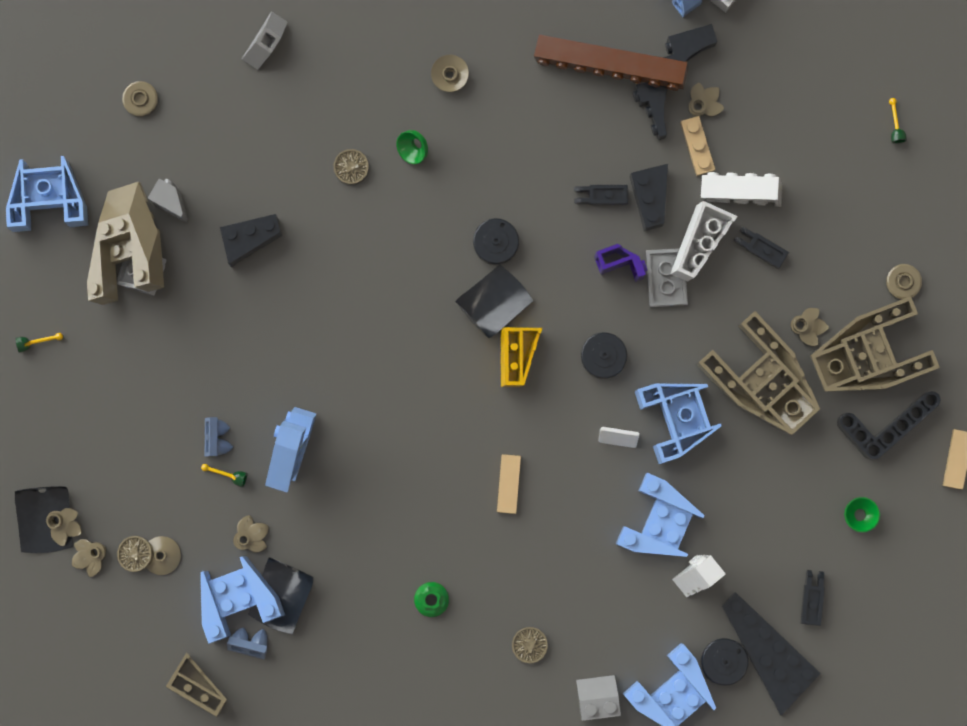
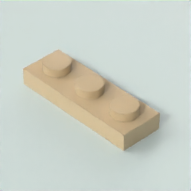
[680,116,715,176]

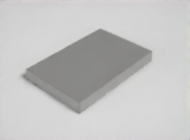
[646,248,688,308]

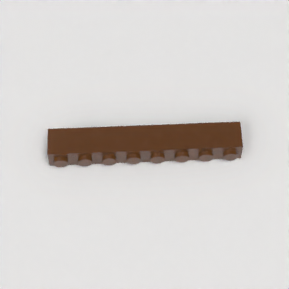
[534,35,689,91]

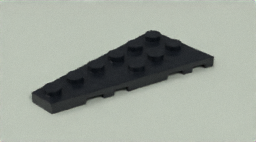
[722,592,821,716]

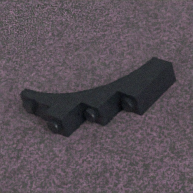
[633,24,717,140]

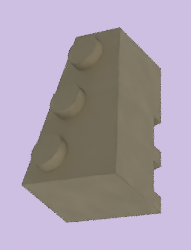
[166,652,227,718]

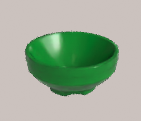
[396,130,428,164]
[844,497,880,532]
[414,582,449,617]

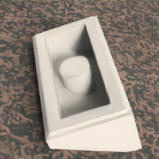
[598,427,639,448]

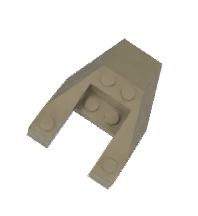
[87,182,164,305]
[810,296,940,392]
[696,311,820,435]

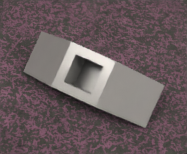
[242,11,287,70]

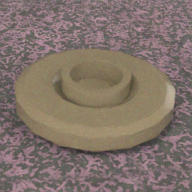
[122,81,158,116]
[333,149,369,184]
[886,264,922,299]
[117,536,153,572]
[512,627,548,663]

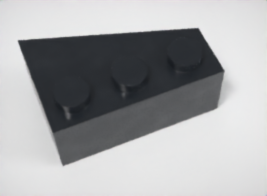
[630,164,668,231]

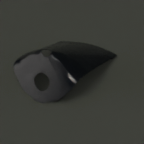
[455,265,533,338]
[15,486,73,553]
[248,557,313,634]

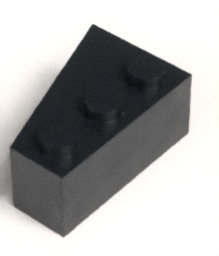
[220,214,282,267]

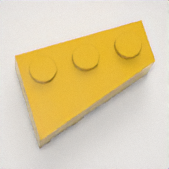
[501,327,542,387]

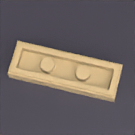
[943,429,967,490]
[497,454,521,514]

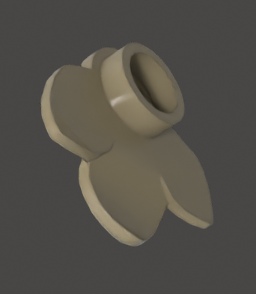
[688,83,724,116]
[790,308,829,346]
[46,508,82,546]
[233,515,269,553]
[72,539,106,577]

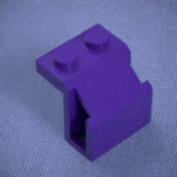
[594,244,648,282]

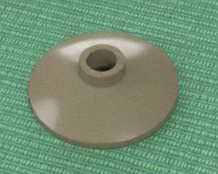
[431,55,469,92]
[146,536,181,575]

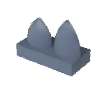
[204,417,233,457]
[227,627,267,660]

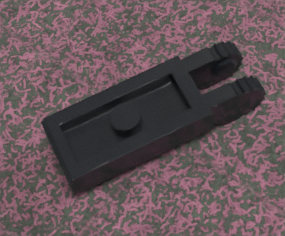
[574,185,628,205]
[734,227,789,269]
[800,570,825,626]

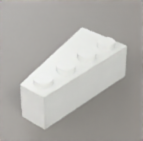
[701,172,783,207]
[670,201,738,282]
[672,554,726,597]

